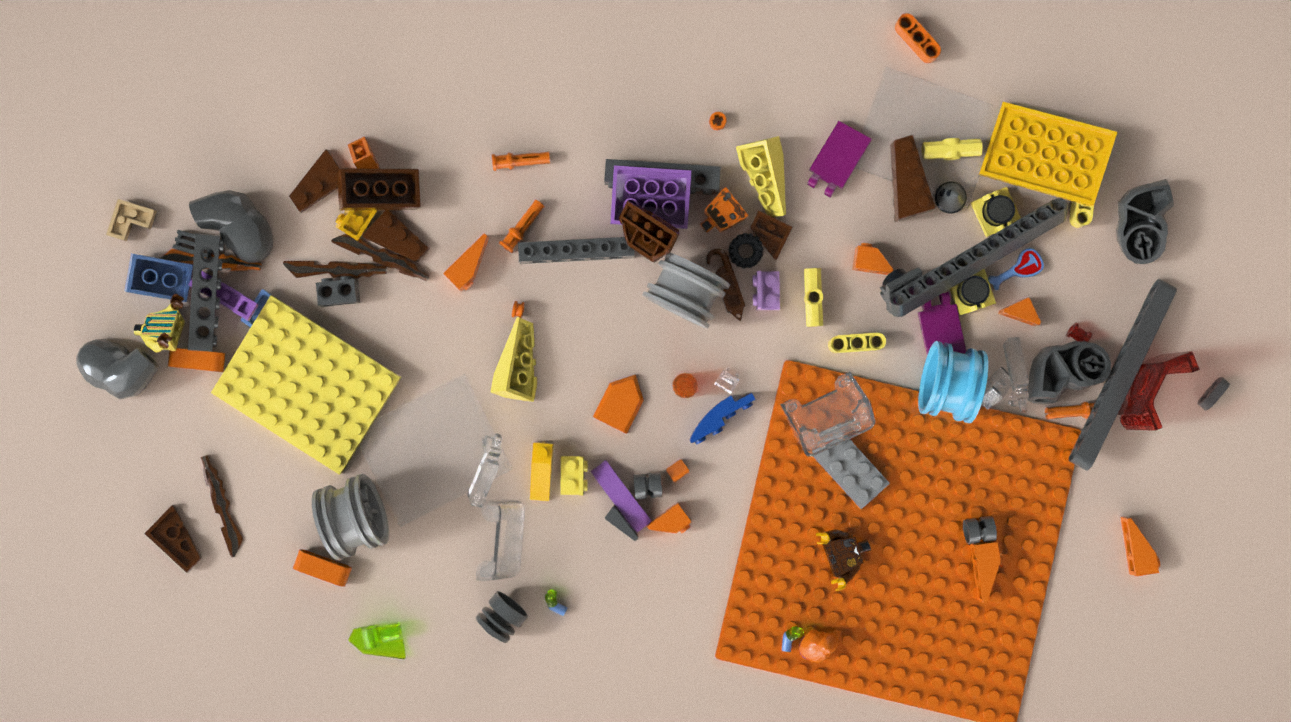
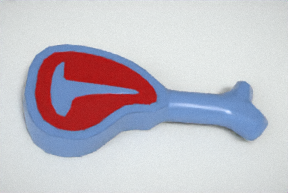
[988,248,1044,290]

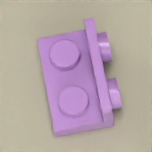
[752,271,780,310]

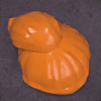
[799,629,841,663]

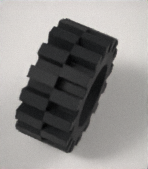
[728,233,764,269]

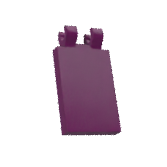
[807,121,872,198]
[917,292,967,355]

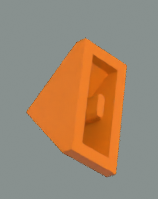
[998,297,1041,326]

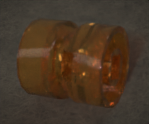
[672,373,698,398]

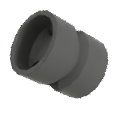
[633,472,662,500]
[963,516,997,545]

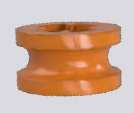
[709,112,726,131]
[512,301,525,318]

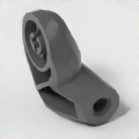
[1027,341,1111,404]

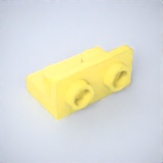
[560,456,588,496]

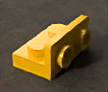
[335,210,377,241]

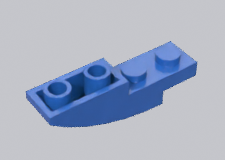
[689,393,756,445]

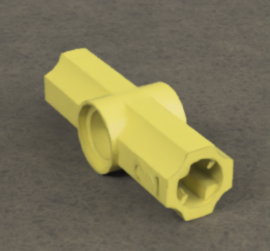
[921,138,983,160]
[804,268,823,327]

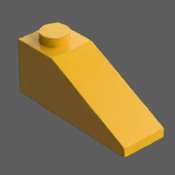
[530,442,554,501]

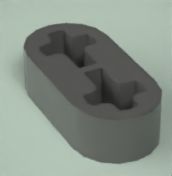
[1197,377,1230,411]

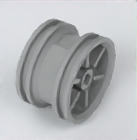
[642,253,730,329]
[312,474,389,560]

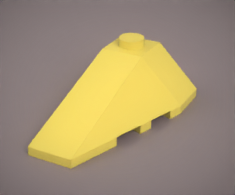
[736,136,786,217]
[491,317,537,402]

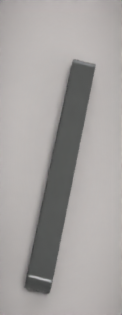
[889,198,1068,317]
[1069,279,1177,471]

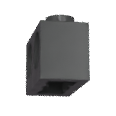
[316,276,360,307]

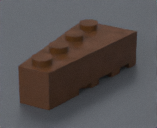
[890,135,935,222]

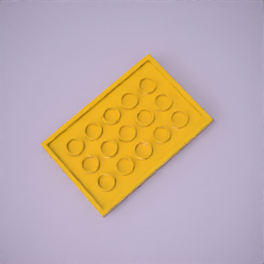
[979,102,1117,207]

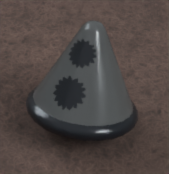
[935,181,967,214]

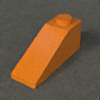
[443,233,489,291]
[1121,517,1160,576]
[970,541,1002,604]

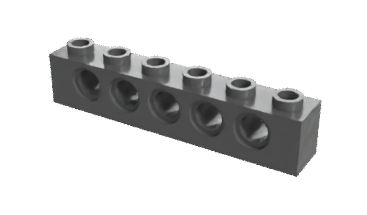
[604,159,721,195]
[188,233,224,352]
[518,237,635,264]

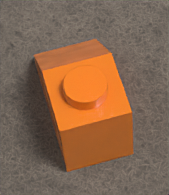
[348,136,380,169]
[852,243,894,275]
[647,502,692,534]

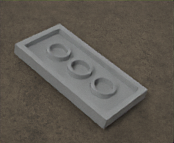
[809,426,890,509]

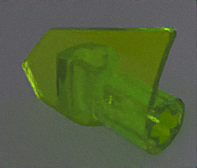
[348,622,406,659]

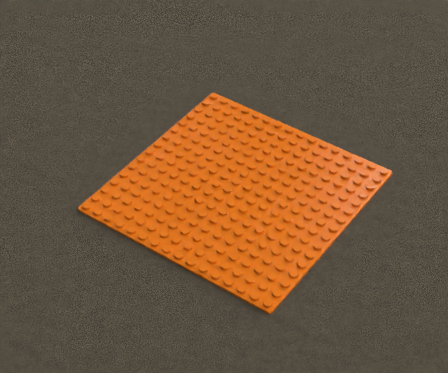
[715,360,1081,722]

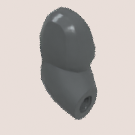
[1116,179,1174,264]
[189,190,273,263]
[76,339,160,399]

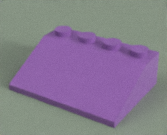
[610,166,691,229]

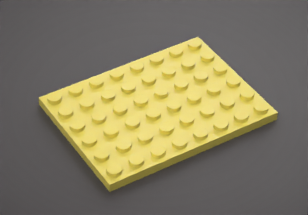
[211,295,401,475]

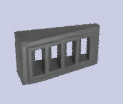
[605,505,638,541]

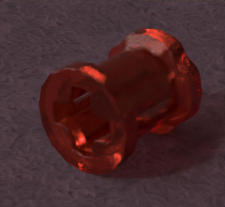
[1066,322,1092,342]

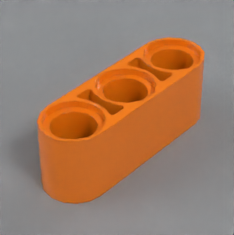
[895,13,941,63]
[167,348,226,372]
[293,549,352,587]

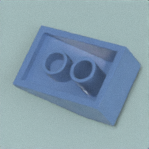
[124,253,193,302]

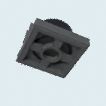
[880,267,922,314]

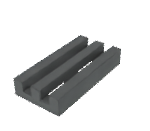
[172,230,213,259]

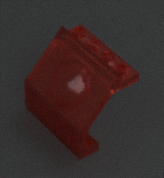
[1117,351,1200,431]

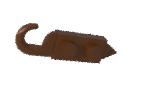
[706,248,746,321]

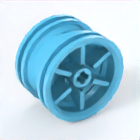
[918,341,988,423]

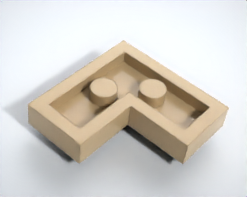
[106,199,157,242]

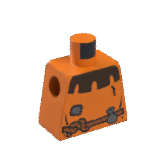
[700,187,748,233]

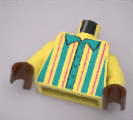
[134,294,185,353]

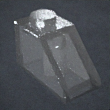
[981,367,1015,410]

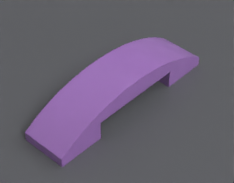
[188,271,259,321]
[591,460,652,532]

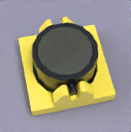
[971,187,1021,237]
[950,269,996,316]

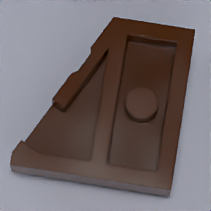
[750,210,793,260]

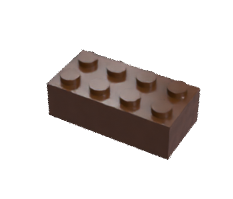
[337,168,421,211]

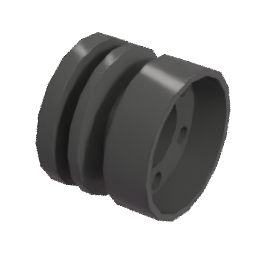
[476,591,528,643]

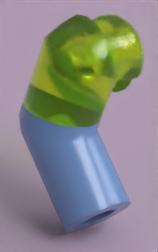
[545,589,568,616]
[782,626,804,652]

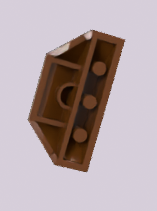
[619,201,679,263]

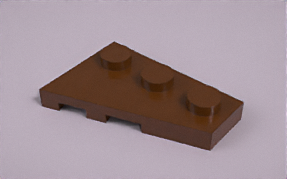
[289,149,340,213]
[361,210,430,262]
[144,505,202,573]

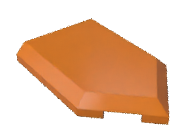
[593,374,644,434]

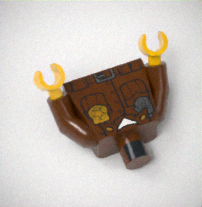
[816,529,871,591]

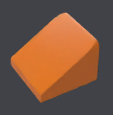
[666,459,689,482]

